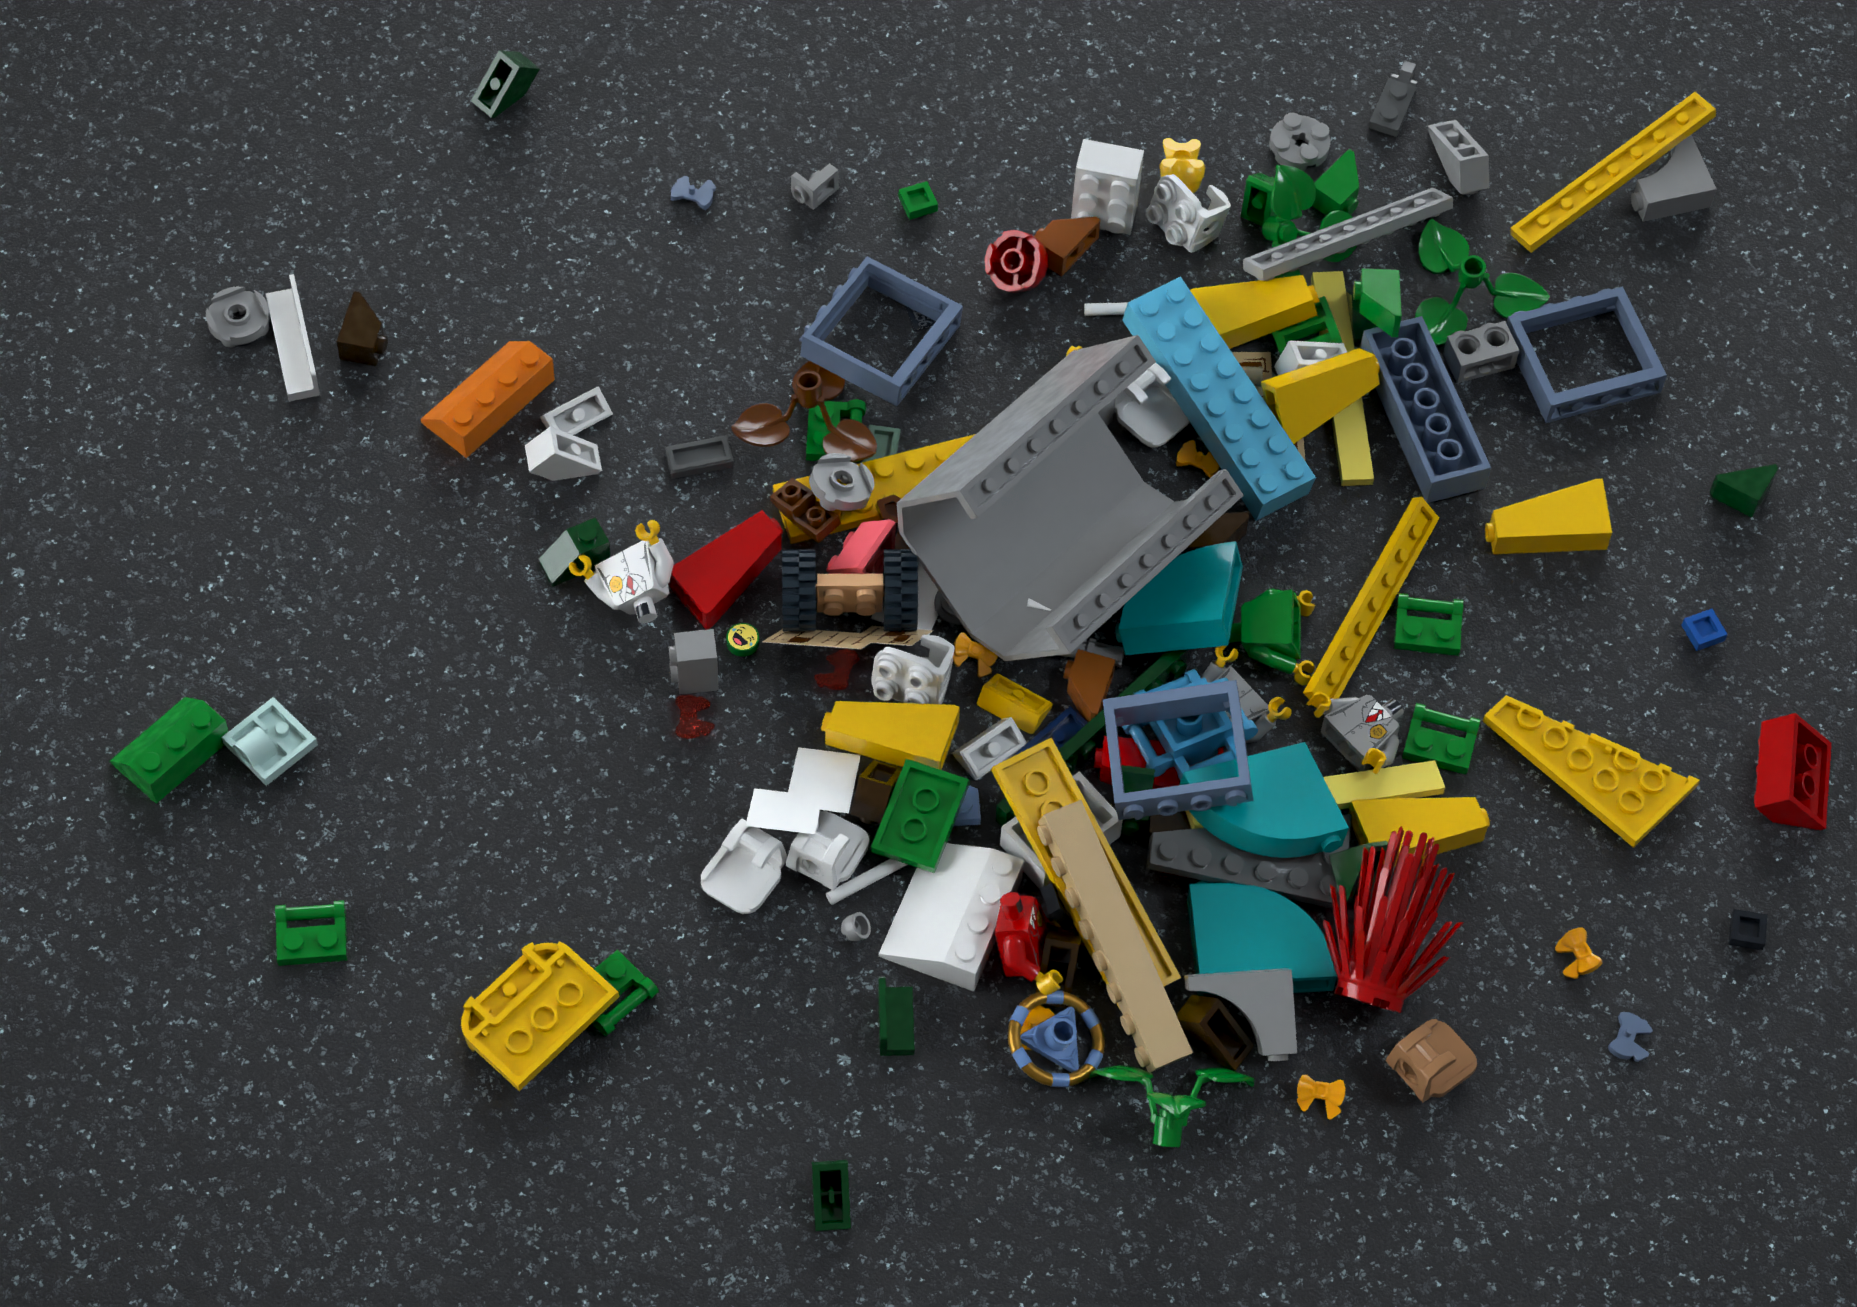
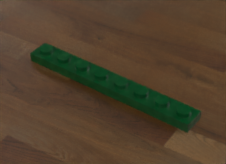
[996,649,1188,826]

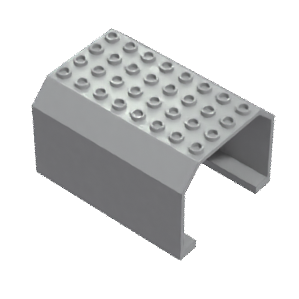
[897,335,1244,661]

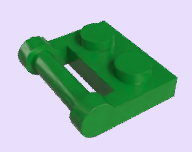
[1272,296,1343,355]
[806,399,866,463]
[1394,593,1463,656]
[1402,702,1480,775]
[275,900,347,966]
[592,950,659,1036]

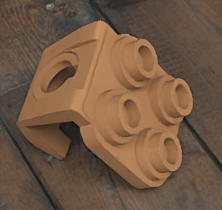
[1385,1019,1477,1103]

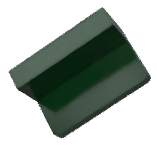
[878,977,915,1056]

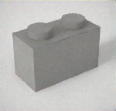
[668,629,719,694]

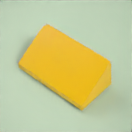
[977,674,1053,734]

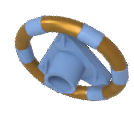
[1008,990,1105,1087]

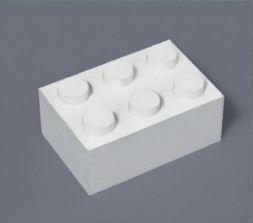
[1071,139,1144,235]
[1000,771,1123,889]

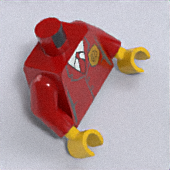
[995,892,1074,995]

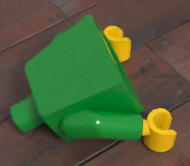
[1229,588,1315,685]

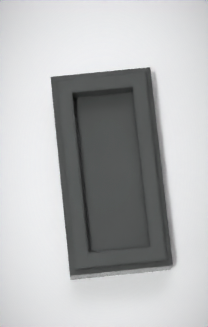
[665,435,734,479]

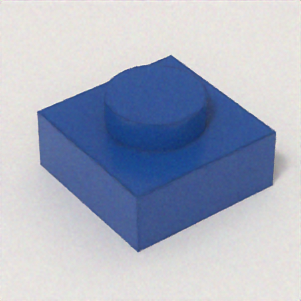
[1681,609,1728,651]

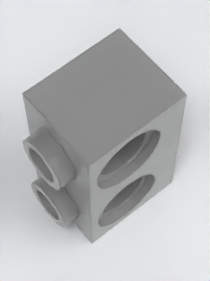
[1443,321,1519,383]

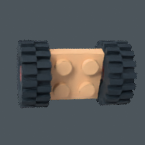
[782,549,918,631]

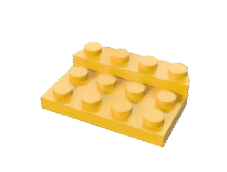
[461,941,619,1091]

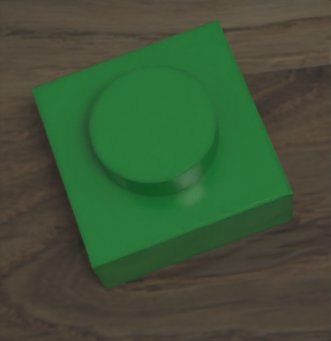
[898,181,938,220]

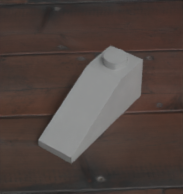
[1428,120,1489,194]

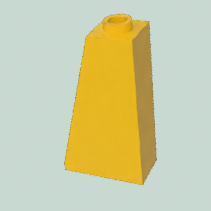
[1190,275,1320,349]
[1261,348,1380,444]
[1485,479,1612,554]
[821,701,960,770]
[1348,797,1490,868]

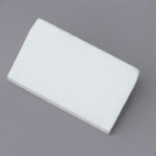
[540,386,613,435]
[953,717,1027,780]

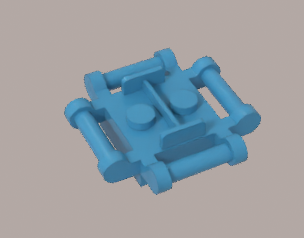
[1122,669,1258,781]

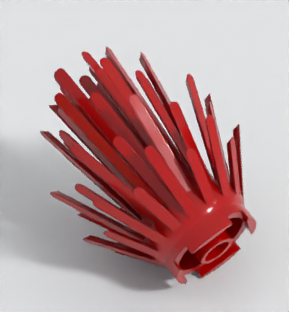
[1323,826,1464,1013]

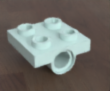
[222,697,318,786]

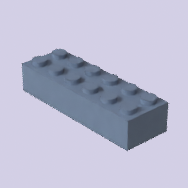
[1360,316,1491,503]

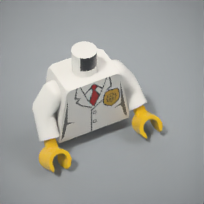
[569,520,674,623]

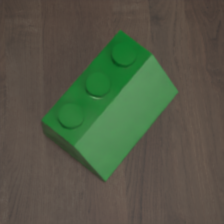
[110,697,229,804]

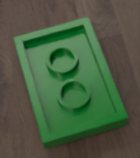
[871,759,970,873]

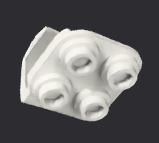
[1146,174,1231,253]
[1114,363,1190,448]
[871,635,955,704]
[786,811,870,891]
[701,819,787,914]

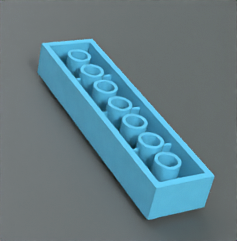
[1122,277,1316,521]

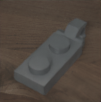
[1368,61,1418,137]

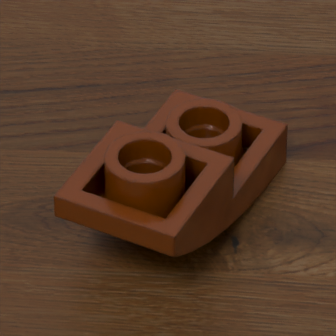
[770,478,841,543]

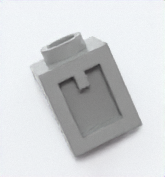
[791,163,839,210]

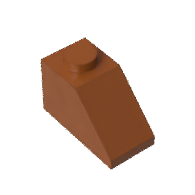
[1034,217,1101,276]
[1063,649,1116,722]

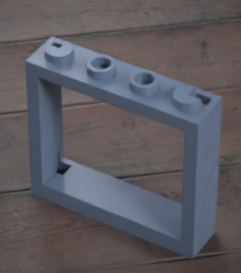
[799,256,963,406]
[1506,286,1667,423]
[1103,680,1254,820]

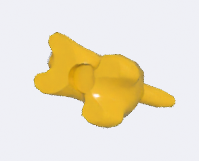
[1160,138,1205,193]

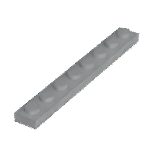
[1243,188,1453,281]

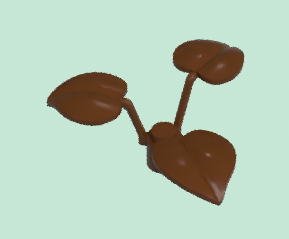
[731,361,877,462]

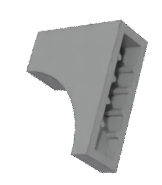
[1631,134,1717,222]
[1184,968,1297,1061]

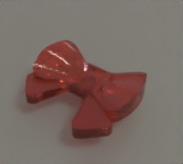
[814,649,860,690]
[675,695,715,739]

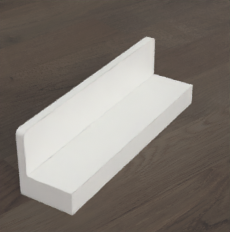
[266,274,320,401]

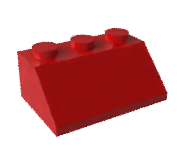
[1754,713,1832,830]

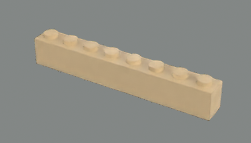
[1037,800,1193,1073]

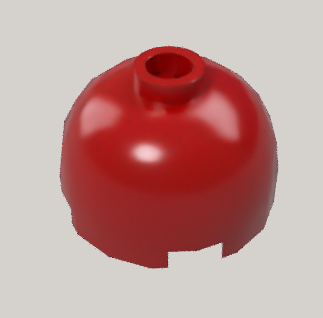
[985,230,1048,293]

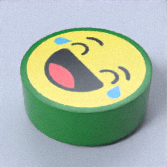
[726,623,759,657]

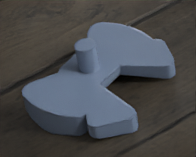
[671,176,716,210]
[1608,1012,1653,1062]

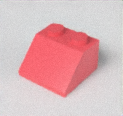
[826,519,896,574]

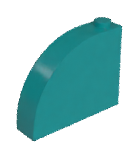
[1115,541,1243,655]
[1180,742,1349,858]
[1187,881,1337,997]

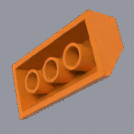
[421,341,555,458]

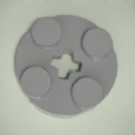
[1269,113,1331,171]
[206,286,270,348]
[809,453,874,511]

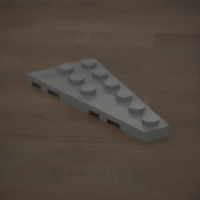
[1146,814,1352,910]

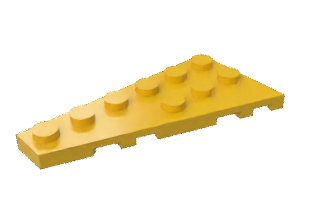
[1483,695,1700,848]

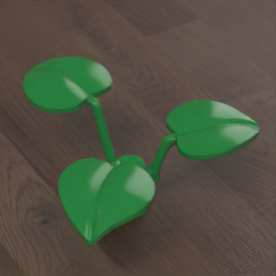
[1262,165,1357,278]
[1415,219,1550,346]
[1089,1065,1255,1147]

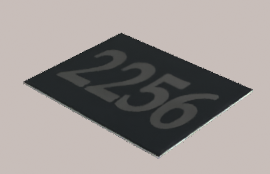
[905,306,936,330]

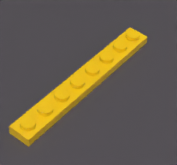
[1510,92,1716,253]
[1303,497,1439,699]

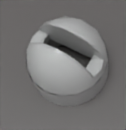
[841,912,871,941]

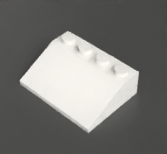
[879,843,1024,991]

